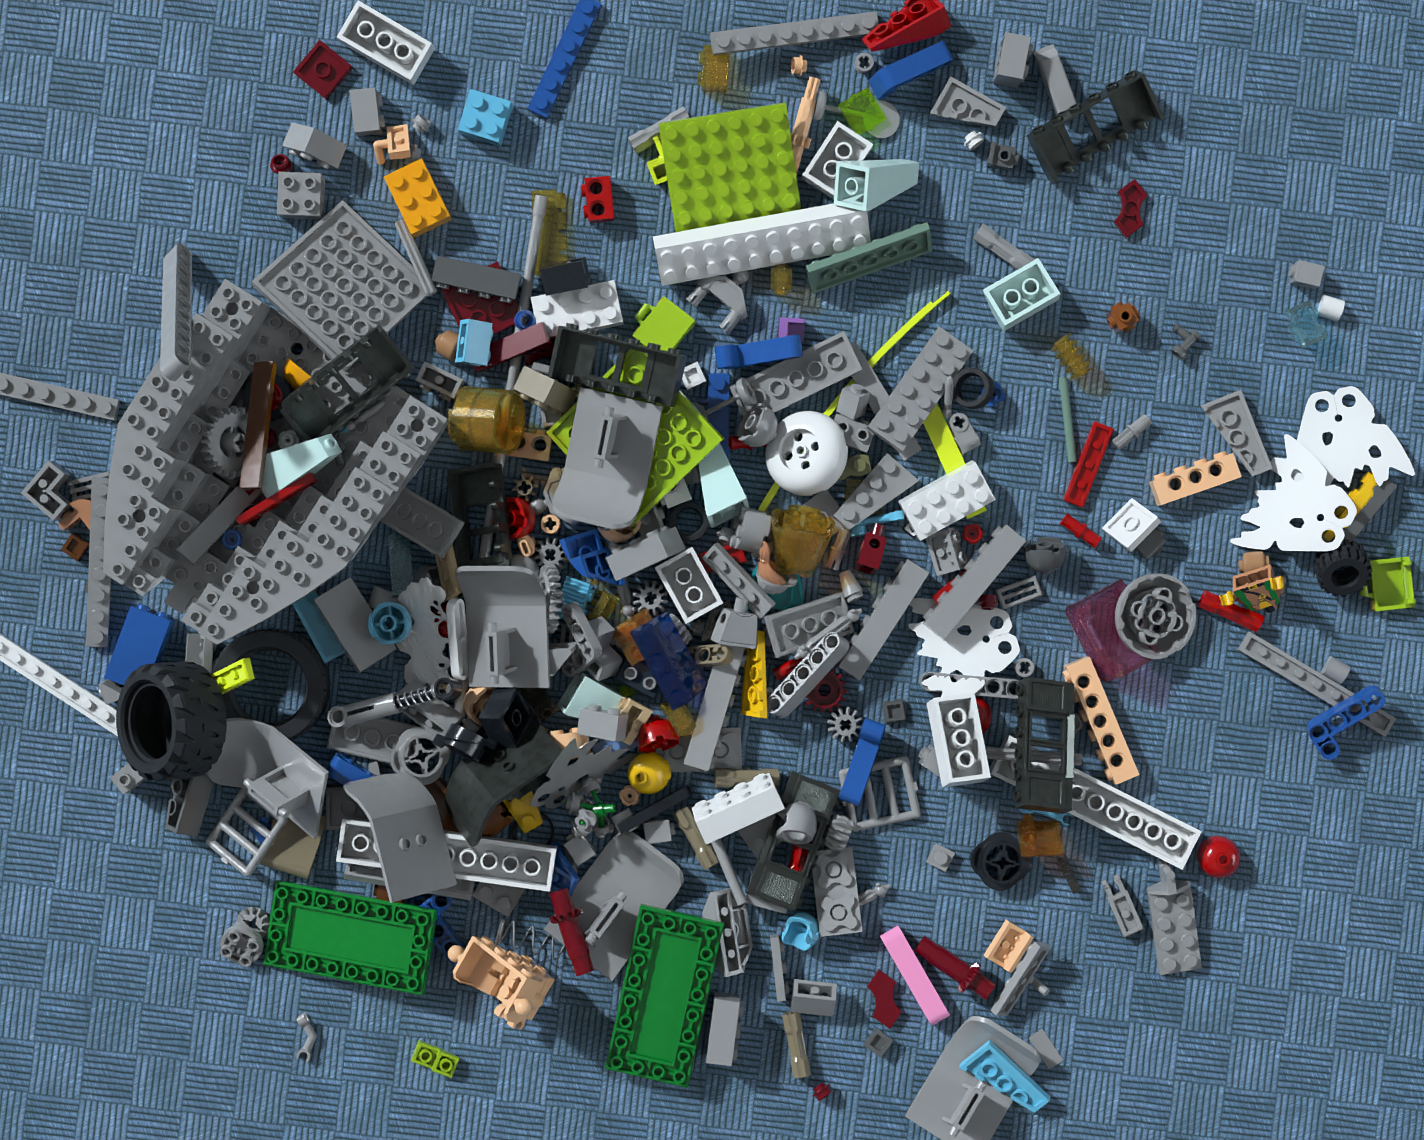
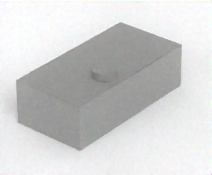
[313,577,396,674]

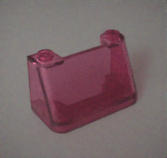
[1065,578,1159,681]

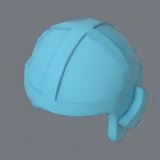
[782,912,819,951]

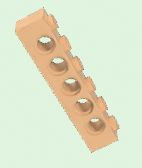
[1062,656,1139,785]

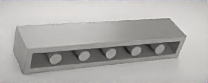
[923,524,1026,640]
[838,559,929,680]
[683,645,747,773]

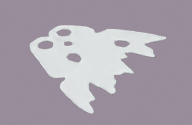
[1291,386,1415,487]
[1230,434,1357,551]
[909,598,1020,697]

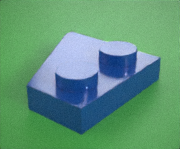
[550,841,580,896]

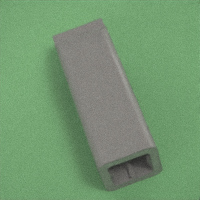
[1033,44,1077,115]

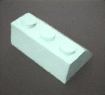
[983,258,1060,332]

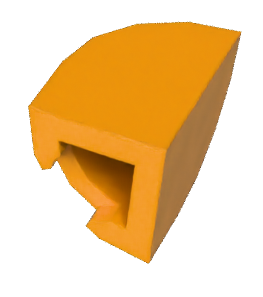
[283,358,311,390]

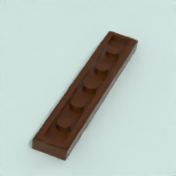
[239,361,277,490]

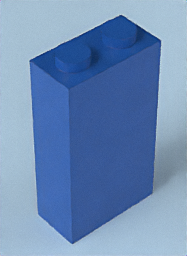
[104,603,175,685]

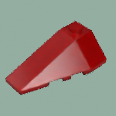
[862,0,952,52]

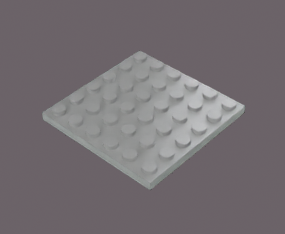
[251,200,427,373]

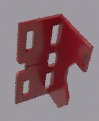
[525,339,556,366]

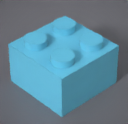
[458,89,513,147]

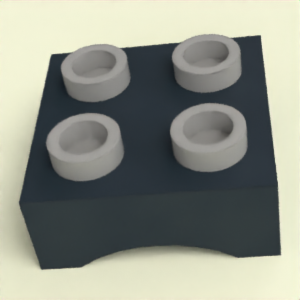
[613,641,672,700]

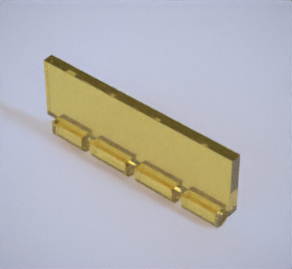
[531,189,568,276]

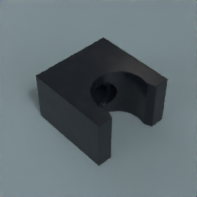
[540,257,591,296]

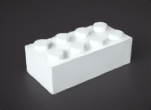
[337,0,435,85]
[531,280,624,339]
[898,460,996,541]
[926,693,991,788]
[692,773,785,844]

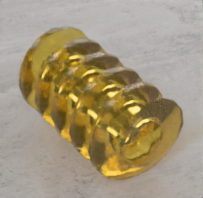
[1050,332,1094,381]

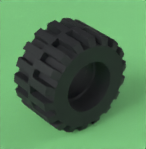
[1313,539,1372,597]

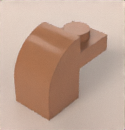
[58,499,91,531]

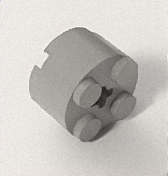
[729,507,771,554]

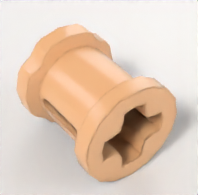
[541,515,561,534]

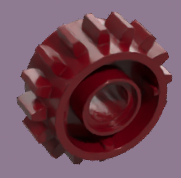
[805,668,847,713]

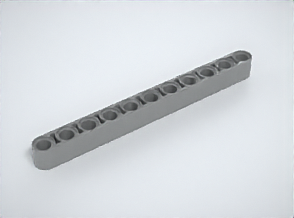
[160,243,192,381]

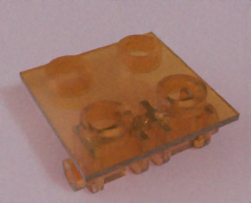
[613,608,668,666]
[1016,814,1064,857]

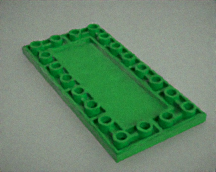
[263,880,438,996]
[605,904,725,1088]

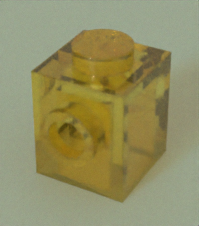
[770,264,792,295]

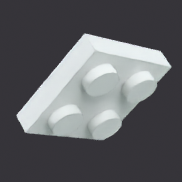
[1102,498,1161,552]

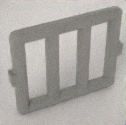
[839,756,921,832]
[206,788,288,877]

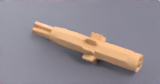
[790,77,820,176]

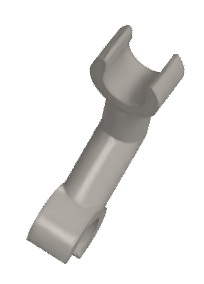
[296,1013,317,1062]

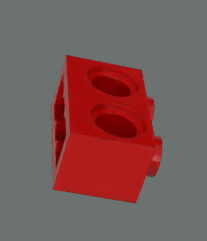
[581,176,615,224]

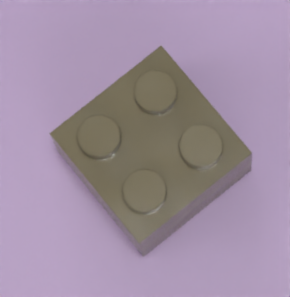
[513,366,578,415]

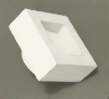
[682,362,706,390]

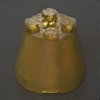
[770,505,835,578]

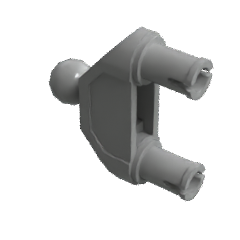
[686,270,749,334]
[530,467,580,526]

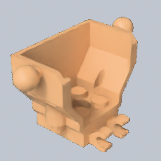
[448,936,555,1030]

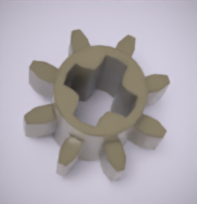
[512,474,539,501]

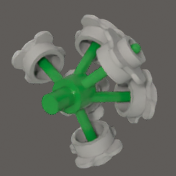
[564,778,616,841]

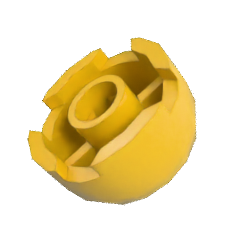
[627,752,671,794]

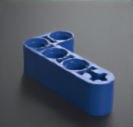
[868,41,954,100]
[714,335,803,370]
[1307,685,1385,760]
[839,718,886,806]
[326,751,377,785]
[420,894,467,968]

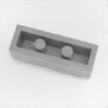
[398,679,463,737]

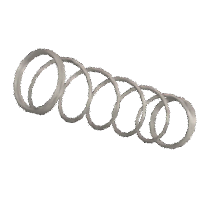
[495,918,597,971]

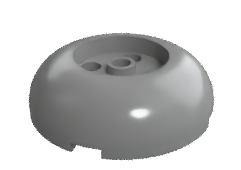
[1115,573,1196,659]

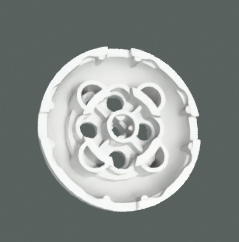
[765,411,848,496]

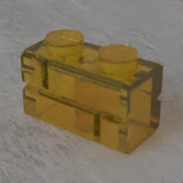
[697,45,729,93]
[660,696,696,737]

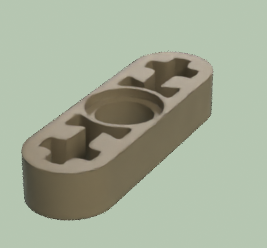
[678,644,734,668]

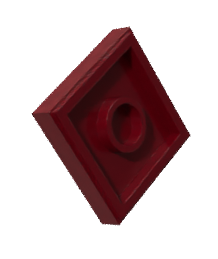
[293,39,353,100]

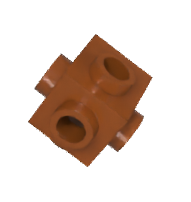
[1106,301,1139,333]

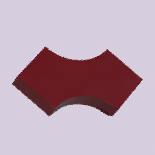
[1113,179,1148,239]
[867,969,902,1029]

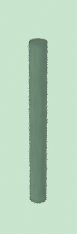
[1059,377,1076,462]

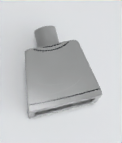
[711,597,758,649]

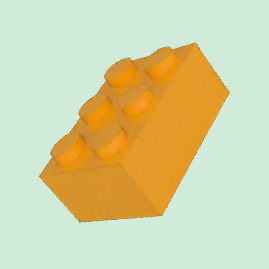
[384,158,452,238]

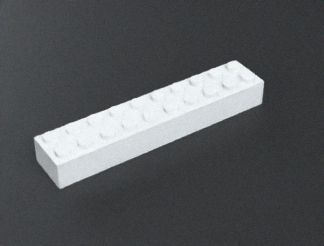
[653,204,871,286]
[989,734,1202,870]
[336,816,557,892]

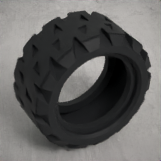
[116,661,227,781]

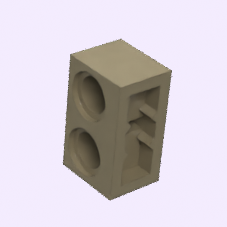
[506,427,553,462]

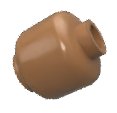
[435,330,459,361]
[1238,551,1270,573]

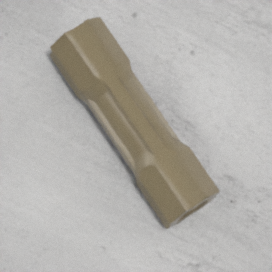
[714,768,780,788]
[672,805,719,870]
[782,1011,811,1078]

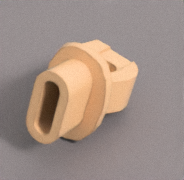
[517,535,536,557]

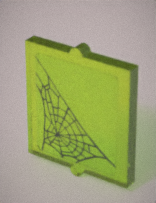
[838,87,887,135]

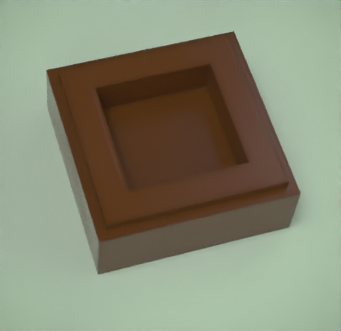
[61,532,89,562]

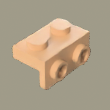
[984,920,1034,973]

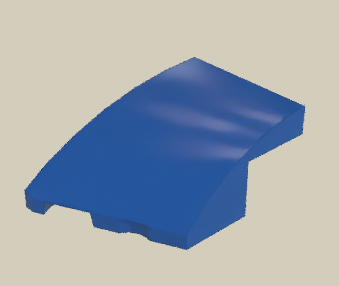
[559,529,626,586]

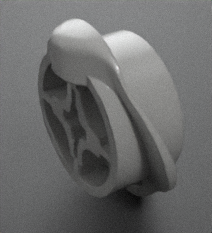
[390,727,451,785]

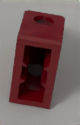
[854,523,887,576]

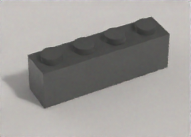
[431,256,522,304]

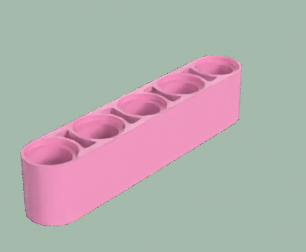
[880,926,950,1026]

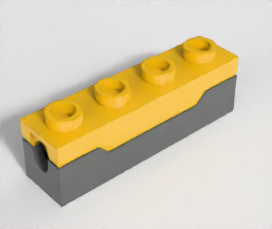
[1321,471,1397,543]

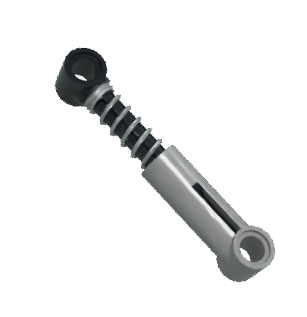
[328,677,462,728]

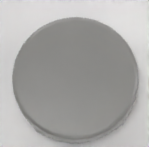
[220,925,264,967]

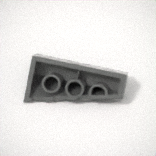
[165,774,214,837]

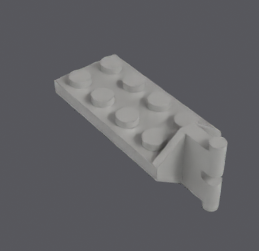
[1147,859,1202,975]

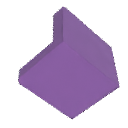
[778,317,805,342]

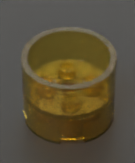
[448,386,526,455]

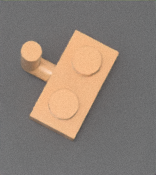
[373,124,411,165]

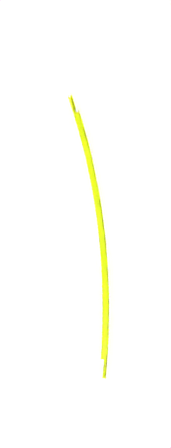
[758,291,951,512]

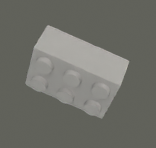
[606,526,686,581]
[706,991,744,1066]

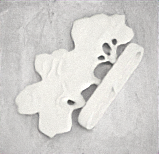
[396,577,468,694]

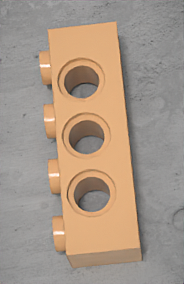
[1149,451,1242,506]

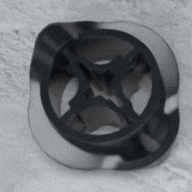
[433,723,498,763]
[969,832,1032,891]

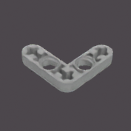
[562,601,602,677]

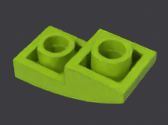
[411,1040,460,1078]

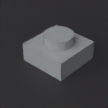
[926,843,955,872]

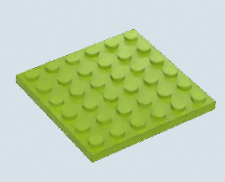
[658,102,801,232]
[546,349,724,526]

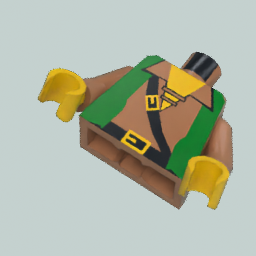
[1219,564,1286,613]

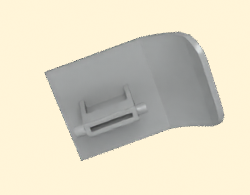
[552,387,663,529]
[455,566,550,688]
[205,718,329,839]
[343,774,457,903]
[543,831,684,982]
[905,1016,1041,1140]

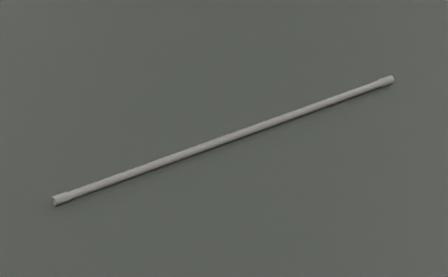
[453,195,548,722]

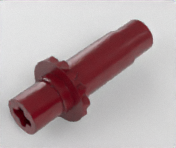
[549,887,594,976]
[914,935,996,1000]

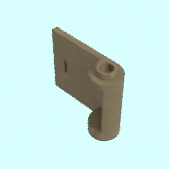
[259,815,326,880]

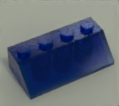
[630,611,707,711]

